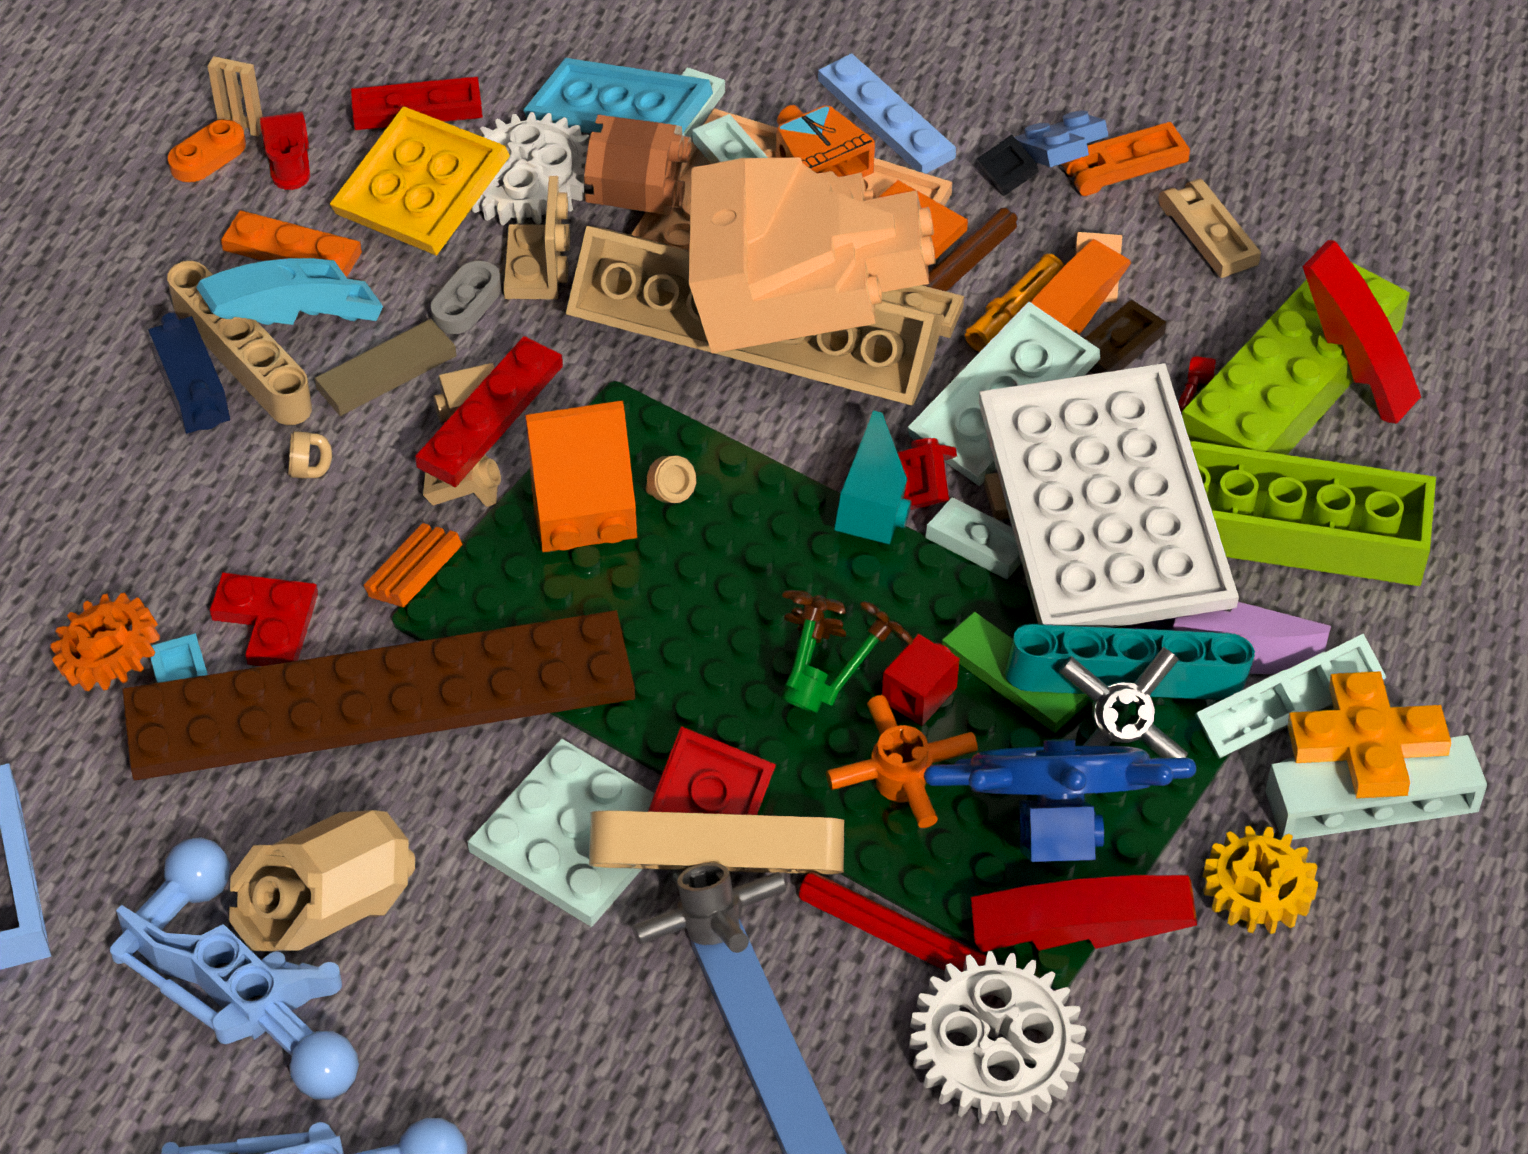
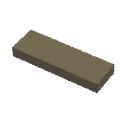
[315,319,457,416]

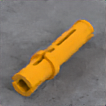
[965,253,1064,352]

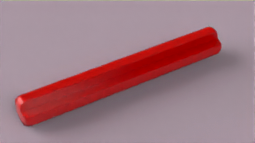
[799,872,986,972]

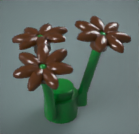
[781,590,913,714]

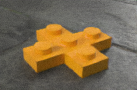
[1287,671,1451,798]

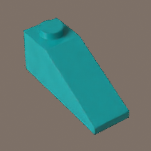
[834,410,912,545]

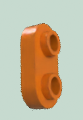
[168,119,246,182]

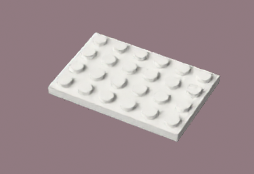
[979,363,1239,628]

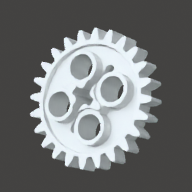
[472,112,593,225]
[909,951,1086,1125]

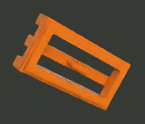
[363,523,463,607]

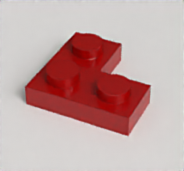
[210,573,318,666]

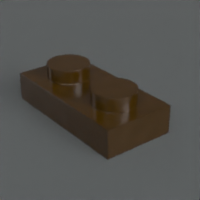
[1084,299,1166,374]

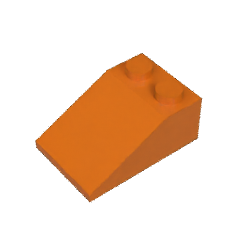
[525,400,637,552]

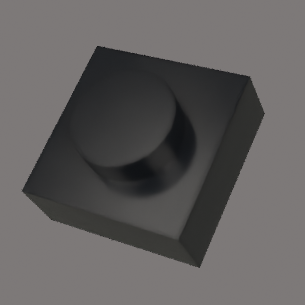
[977,135,1039,196]

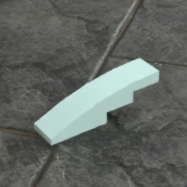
[1195,634,1387,759]

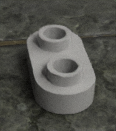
[431,261,501,334]

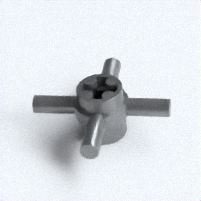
[1059,647,1188,758]
[632,863,786,953]

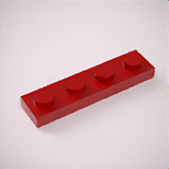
[415,336,563,488]

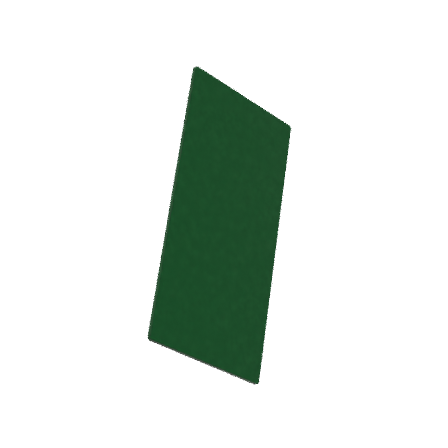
[392,381,1232,991]

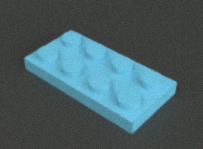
[524,58,713,134]

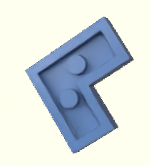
[1015,111,1108,167]

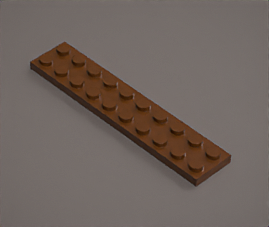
[122,610,635,781]

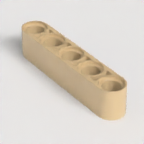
[167,261,312,425]
[589,810,844,874]

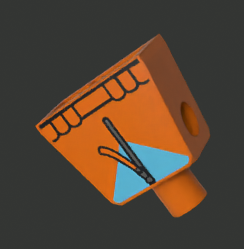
[776,105,875,177]

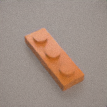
[221,210,362,277]

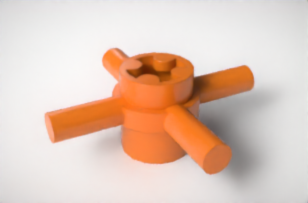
[826,695,978,828]

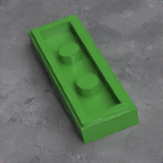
[942,612,1088,733]

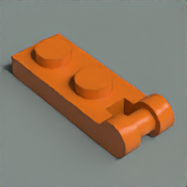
[1061,121,1190,196]

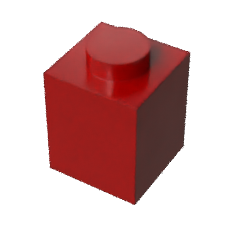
[882,634,960,726]

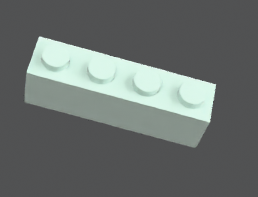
[1265,735,1487,840]

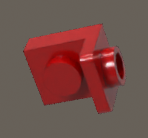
[897,438,957,510]

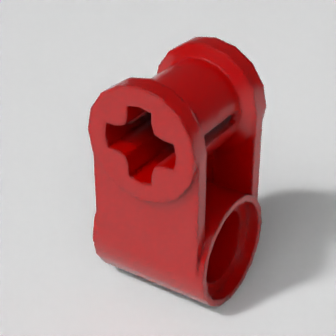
[260,111,310,190]

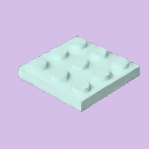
[468,739,654,927]

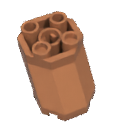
[584,115,691,215]

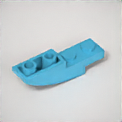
[196,258,383,325]

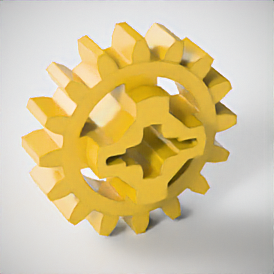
[1203,826,1318,934]

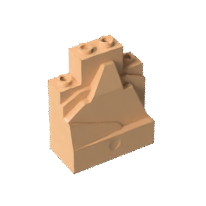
[689,157,936,354]

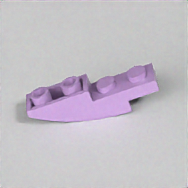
[1125,602,1331,674]

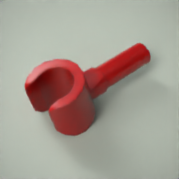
[1178,356,1216,412]

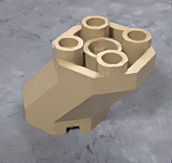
[229,810,415,952]

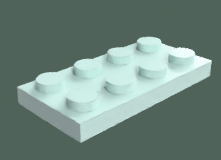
[908,301,1100,486]

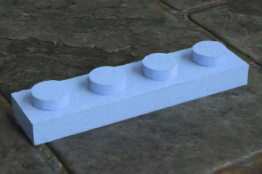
[818,53,956,174]

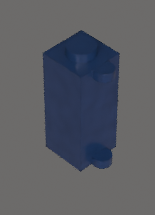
[148,313,230,434]

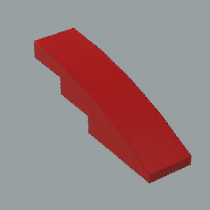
[1302,240,1421,424]
[971,875,1197,952]

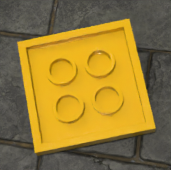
[330,106,510,256]

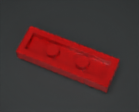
[351,76,483,130]

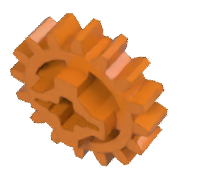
[50,593,160,691]

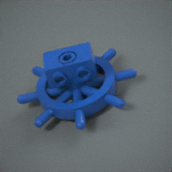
[924,739,1196,862]

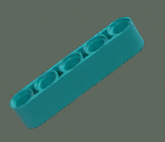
[1005,624,1255,700]

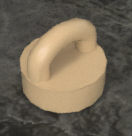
[288,431,332,479]
[646,456,696,503]

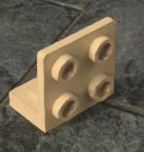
[504,176,570,299]

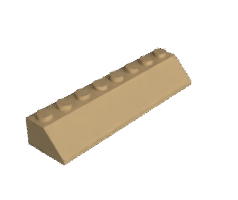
[566,226,944,405]

